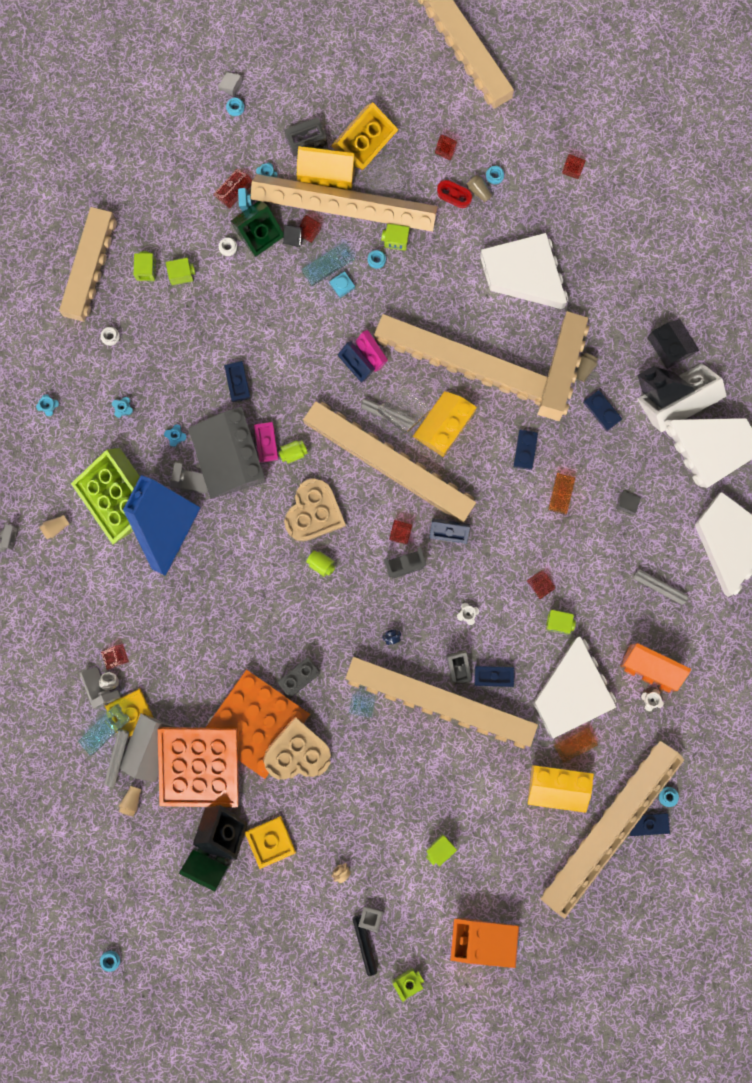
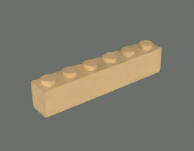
[59,207,117,322]
[537,311,590,421]

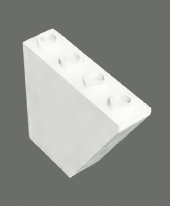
[480,233,568,309]
[664,418,752,488]
[695,492,752,597]
[533,637,616,739]

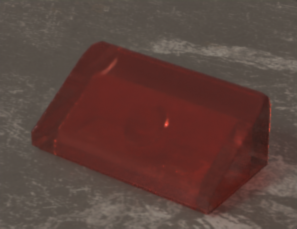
[213,169,252,209]

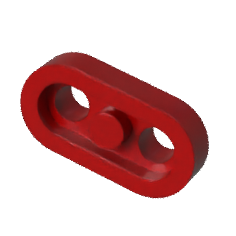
[437,180,472,208]

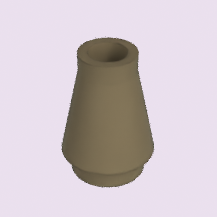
[466,174,493,203]
[576,353,598,382]

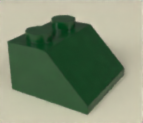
[230,201,284,257]
[179,848,230,892]

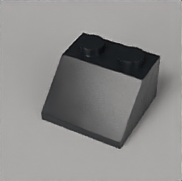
[648,319,699,369]
[638,366,695,409]
[193,805,248,860]

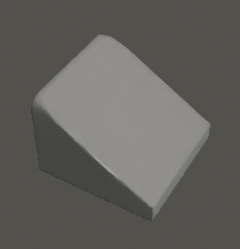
[218,72,243,96]
[359,907,384,933]

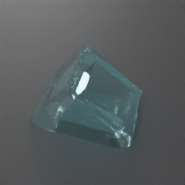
[349,694,375,718]

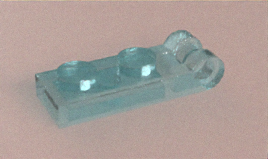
[301,243,355,287]
[78,704,131,756]

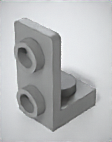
[169,462,208,494]
[0,524,18,553]
[80,667,120,709]

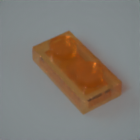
[548,473,576,515]
[554,728,598,763]

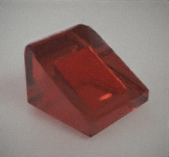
[435,135,457,160]
[562,154,586,179]
[300,215,321,244]
[389,520,413,545]
[527,570,555,599]
[101,644,129,670]

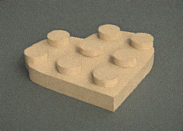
[284,478,346,542]
[263,717,331,780]

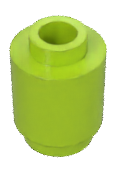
[278,440,308,464]
[306,550,336,577]

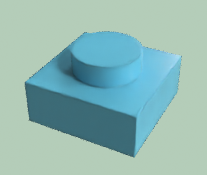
[238,188,253,212]
[329,271,355,298]

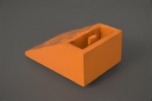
[450,918,519,968]

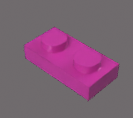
[355,330,388,372]
[254,422,279,463]

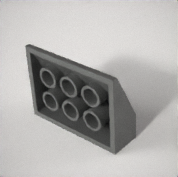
[188,407,265,499]

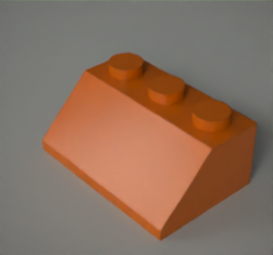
[620,643,691,693]

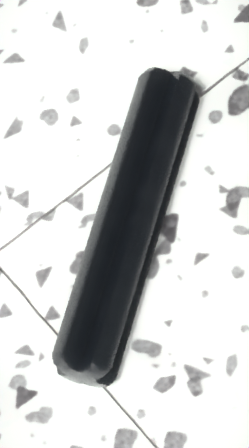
[353,915,377,976]

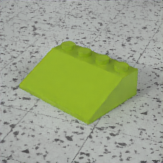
[71,448,140,545]

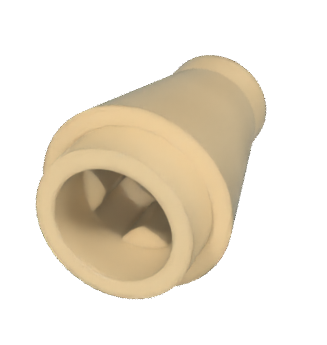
[39,515,70,540]
[118,786,141,817]

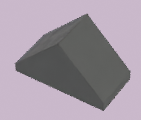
[446,650,472,685]

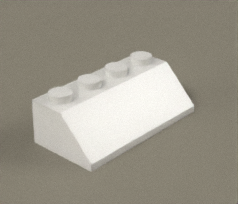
[637,363,726,432]

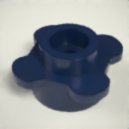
[382,629,401,645]

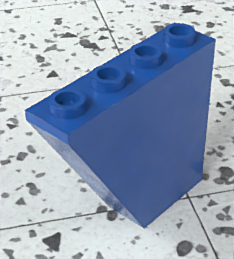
[123,475,200,576]

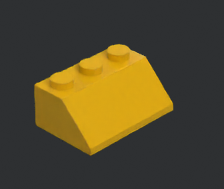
[331,102,398,170]
[297,146,355,190]
[413,391,477,458]
[527,765,594,813]

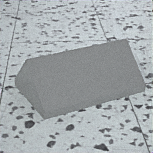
[119,713,176,783]

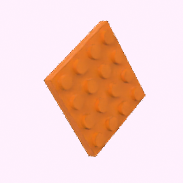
[205,669,310,779]
[158,727,239,807]

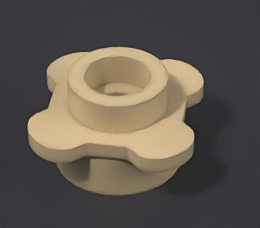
[332,863,351,883]

